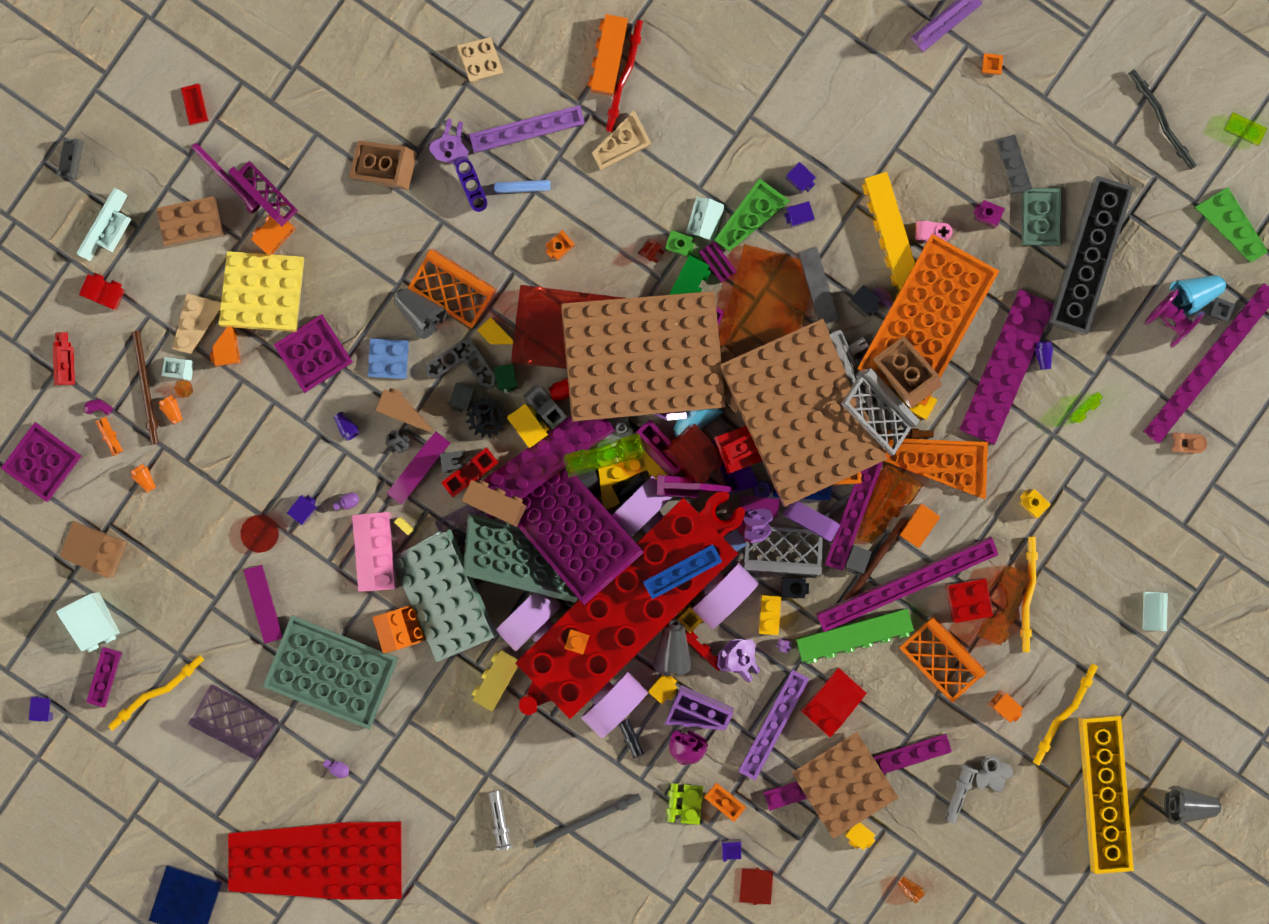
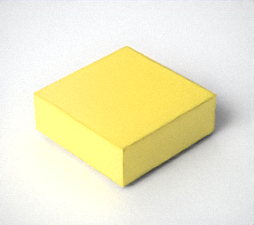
[394,517,414,535]

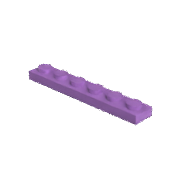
[469,105,585,154]
[738,669,809,781]

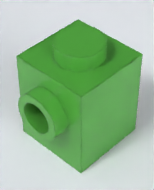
[665,230,695,258]

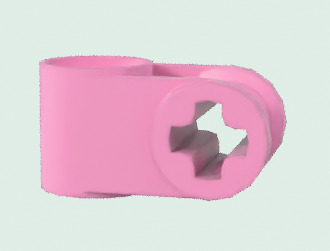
[915,221,953,242]

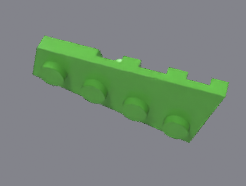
[714,178,790,252]
[1194,187,1268,263]

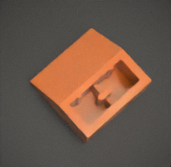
[372,605,426,654]

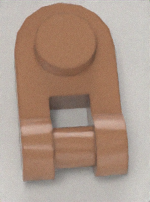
[1172,433,1207,454]

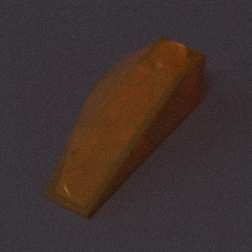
[857,464,923,544]

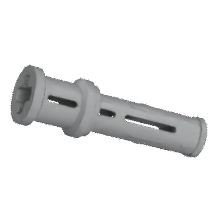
[944,764,978,823]
[488,790,513,851]

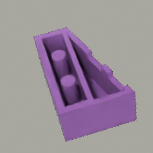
[665,685,734,730]

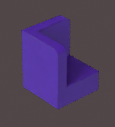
[29,696,53,722]
[721,839,742,862]

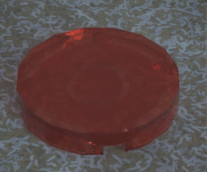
[240,515,279,553]

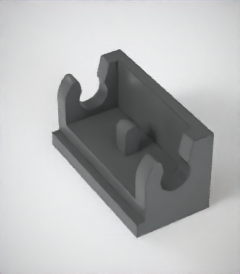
[56,137,84,180]
[440,451,465,473]

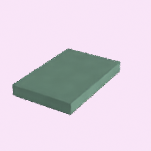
[1021,188,1062,246]

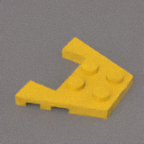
[596,437,669,510]

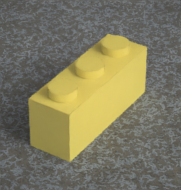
[472,649,519,712]

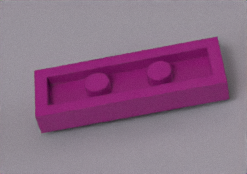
[86,647,122,708]

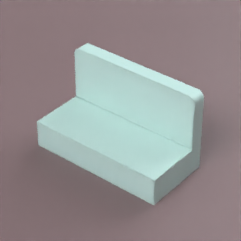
[686,197,724,241]
[1143,592,1168,632]

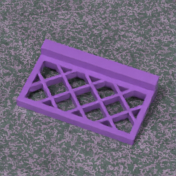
[911,0,983,52]

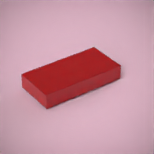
[181,83,209,126]

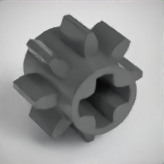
[385,430,410,453]

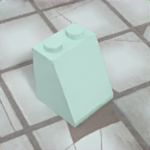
[56,592,120,653]

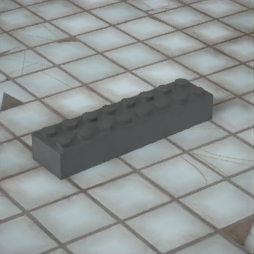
[1047,176,1134,336]

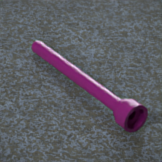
[192,143,261,214]

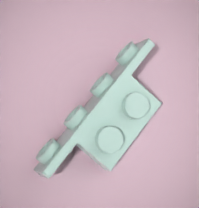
[77,188,131,261]

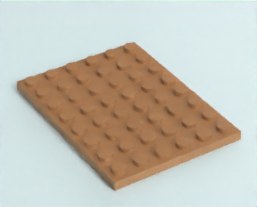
[561,291,725,422]
[719,319,887,507]

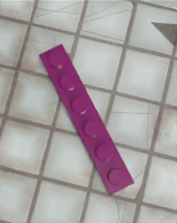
[825,462,883,571]

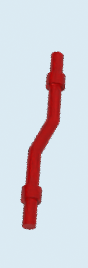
[606,20,643,133]

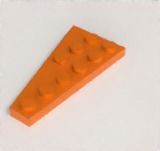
[883,438,988,500]

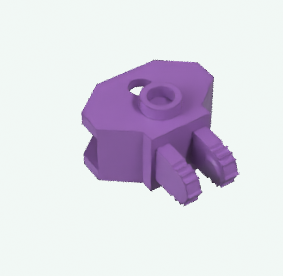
[429,118,469,164]
[727,508,773,543]
[717,639,760,683]

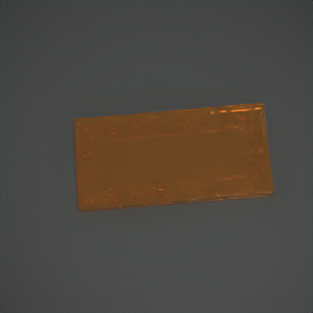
[719,244,810,357]

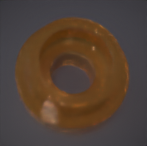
[174,379,193,398]

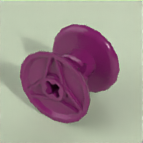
[1144,288,1205,348]

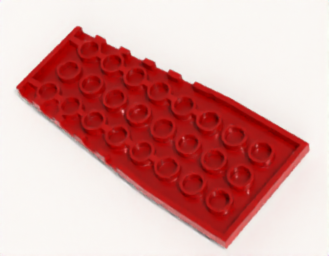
[228,821,402,900]

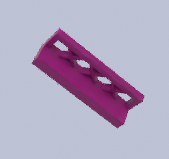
[228,161,298,227]

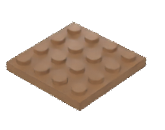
[792,732,898,839]

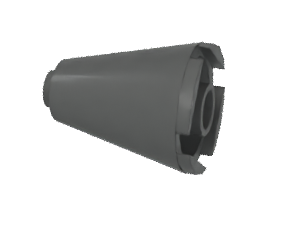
[394,288,447,339]
[653,620,692,676]
[1164,786,1221,825]

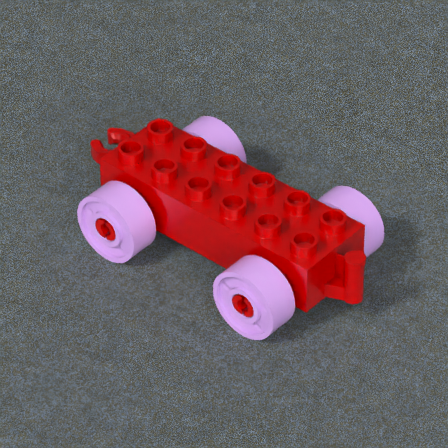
[496,476,759,739]

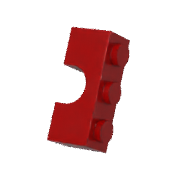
[441,447,499,498]

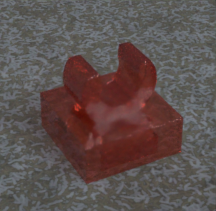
[638,238,664,263]

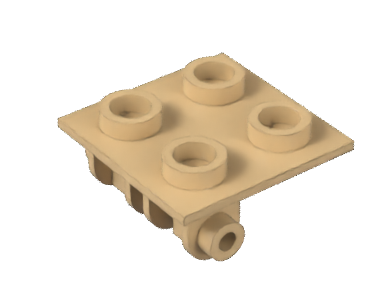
[457,37,504,84]

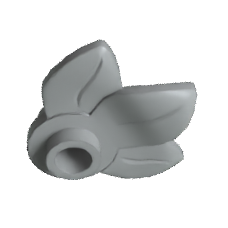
[976,755,1014,793]

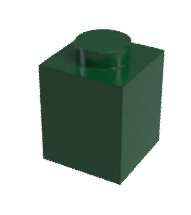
[494,364,518,393]

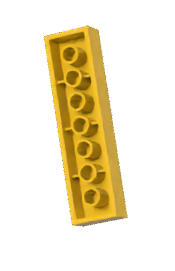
[1078,714,1134,874]

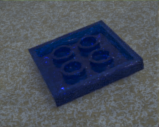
[148,865,222,924]

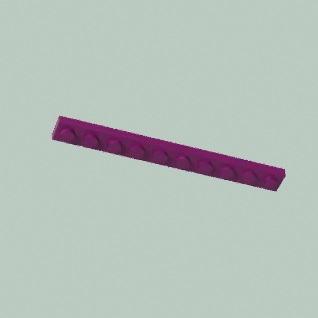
[1143,283,1269,444]
[816,536,999,632]
[763,733,952,811]

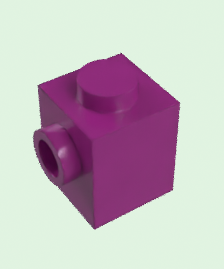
[973,200,1005,228]

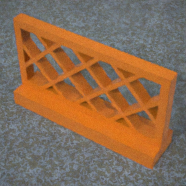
[408,249,497,329]
[899,615,986,703]

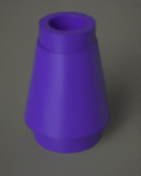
[1034,341,1054,370]
[334,411,359,441]

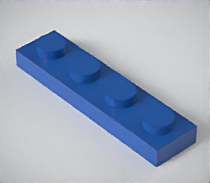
[643,544,722,599]

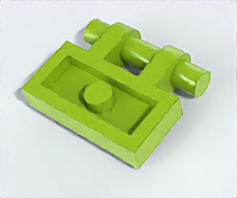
[666,783,703,825]

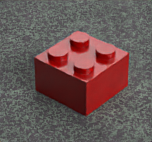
[945,578,993,623]

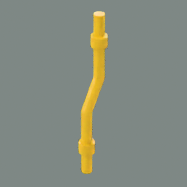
[1020,536,1038,652]
[108,654,205,731]
[1033,663,1098,765]

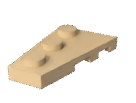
[592,110,652,171]
[172,294,221,354]

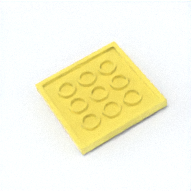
[219,251,304,332]

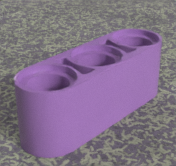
[783,501,840,542]

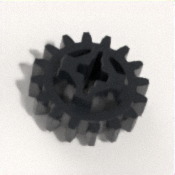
[466,397,507,438]

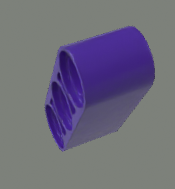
[454,156,488,212]

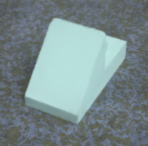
[161,357,194,380]

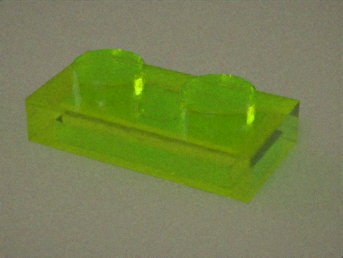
[1223,112,1268,146]
[1066,392,1103,424]

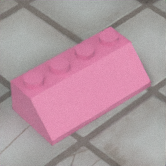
[352,512,397,592]

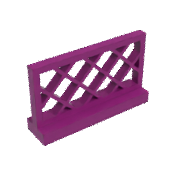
[657,475,733,498]

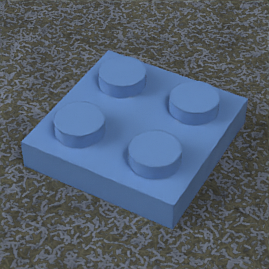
[368,338,409,379]

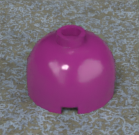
[669,729,708,765]

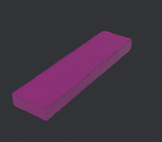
[243,565,283,644]

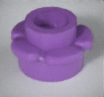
[776,638,794,652]

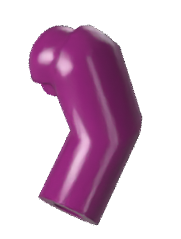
[84,399,114,416]

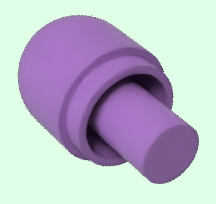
[872,286,893,309]
[333,492,359,511]
[323,759,349,779]

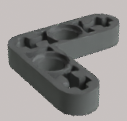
[426,339,496,388]

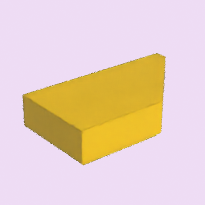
[477,317,515,345]

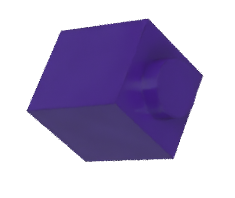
[785,162,816,194]
[784,201,815,228]
[287,495,318,525]

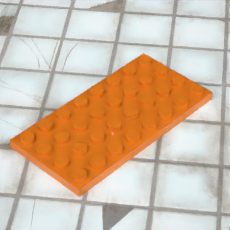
[857,234,999,406]

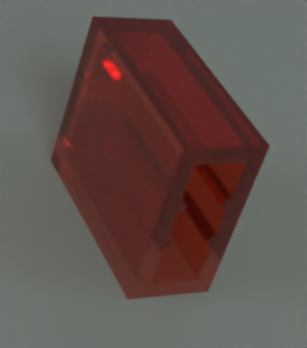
[663,423,723,484]

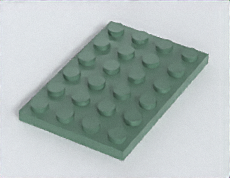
[463,513,578,602]
[393,529,498,662]
[263,615,399,730]

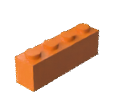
[588,14,628,97]

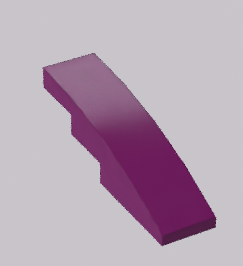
[387,431,451,505]

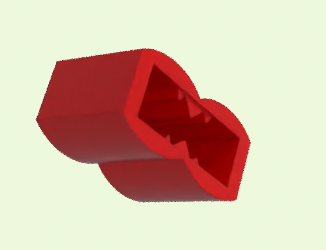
[79,272,126,311]

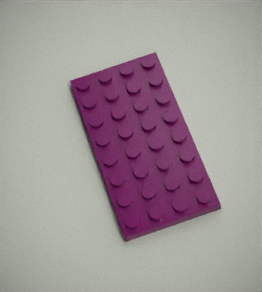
[518,466,644,605]

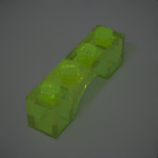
[563,433,645,478]

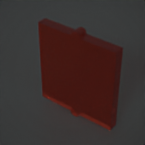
[739,867,774,905]

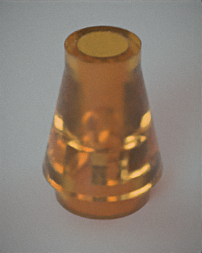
[897,876,926,904]

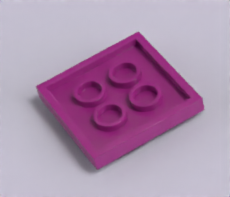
[274,314,354,393]
[1,422,82,502]

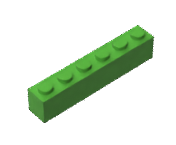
[795,608,914,664]

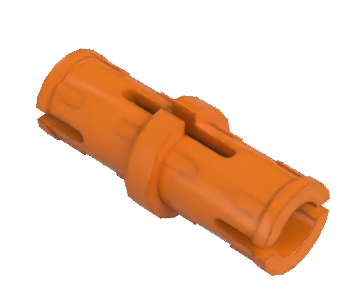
[95,417,124,456]

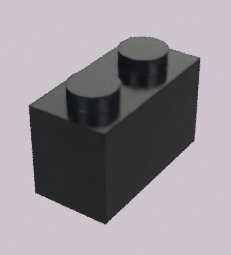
[847,285,881,318]

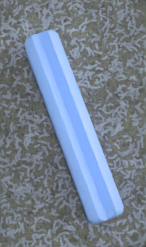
[494,180,551,193]

